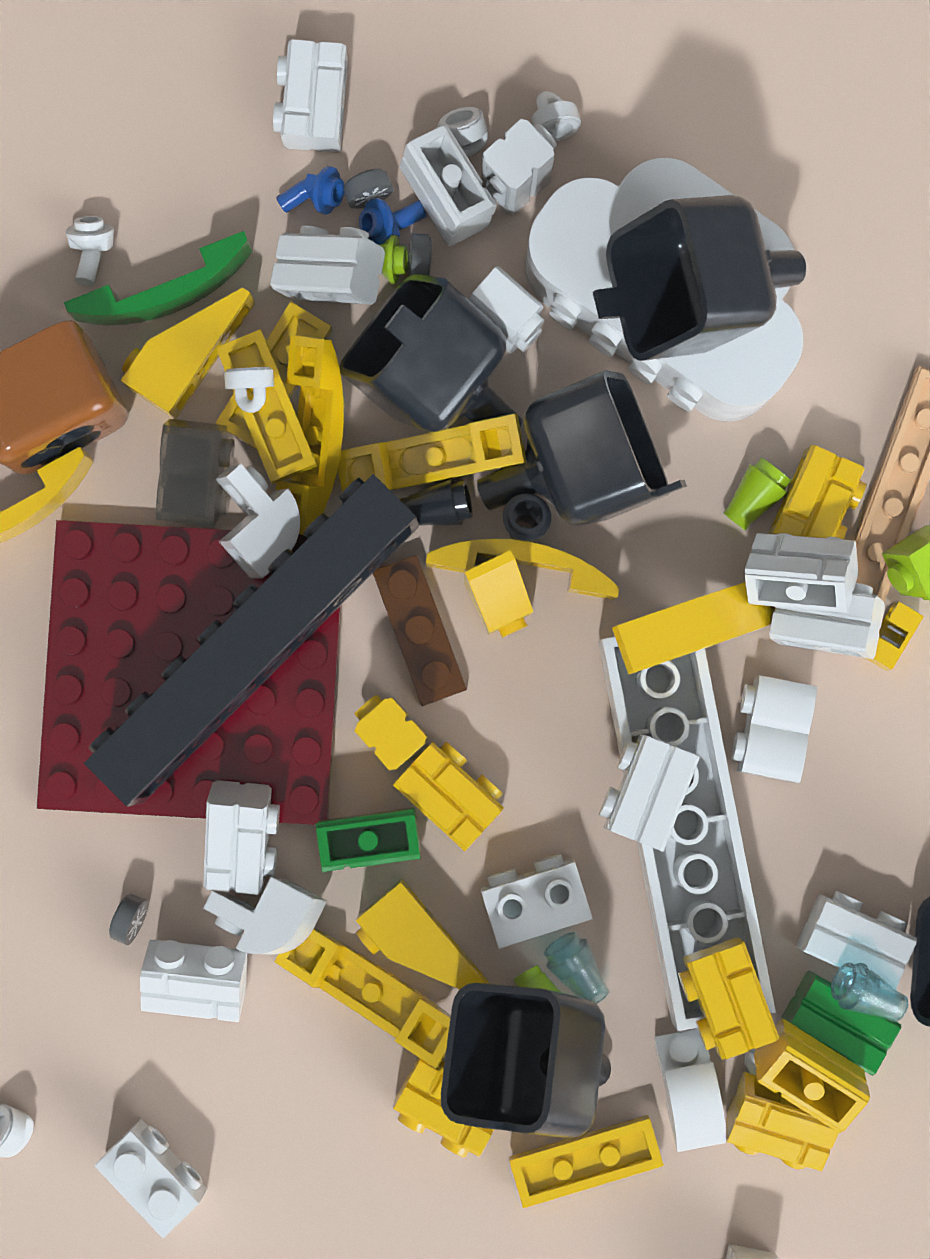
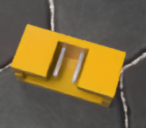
[865,601,924,671]

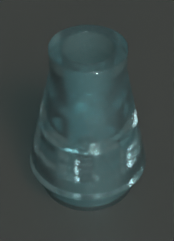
[544,932,609,1004]
[831,962,908,1022]

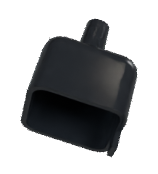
[592,195,806,361]
[339,274,522,432]
[477,370,687,526]
[441,983,611,1138]

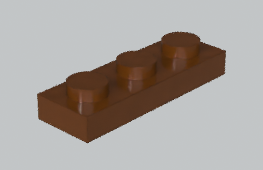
[373,555,467,707]

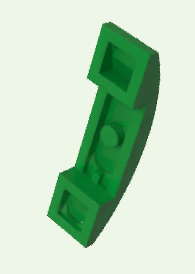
[64,231,253,325]

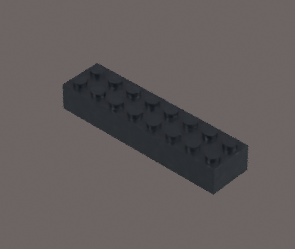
[84,474,419,807]

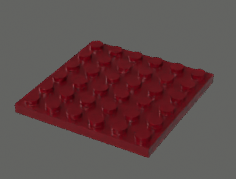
[37,520,341,825]

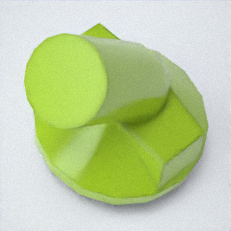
[379,235,408,284]

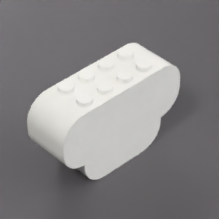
[526,158,803,422]

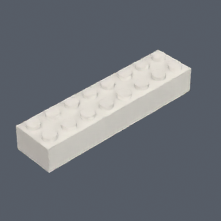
[598,637,776,1031]

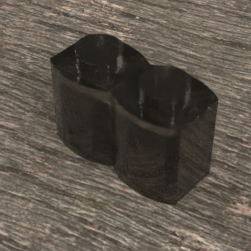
[156,418,235,527]

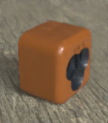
[0,320,128,475]

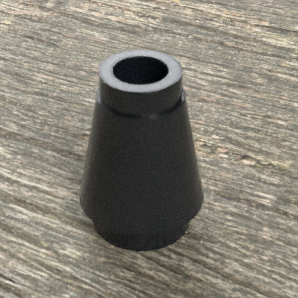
[399,478,473,526]
[503,493,552,542]

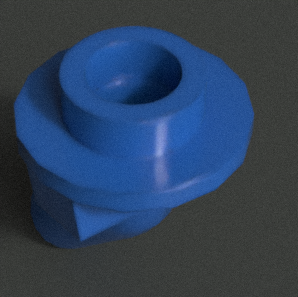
[276,166,345,215]
[359,198,427,245]

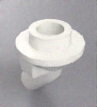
[65,216,114,286]

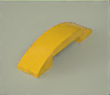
[276,335,344,535]
[338,414,527,492]
[0,447,93,543]
[426,539,620,600]
[612,582,776,675]
[274,927,451,1068]

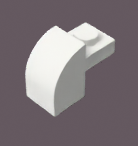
[216,464,300,578]
[203,877,327,955]
[655,1029,726,1152]

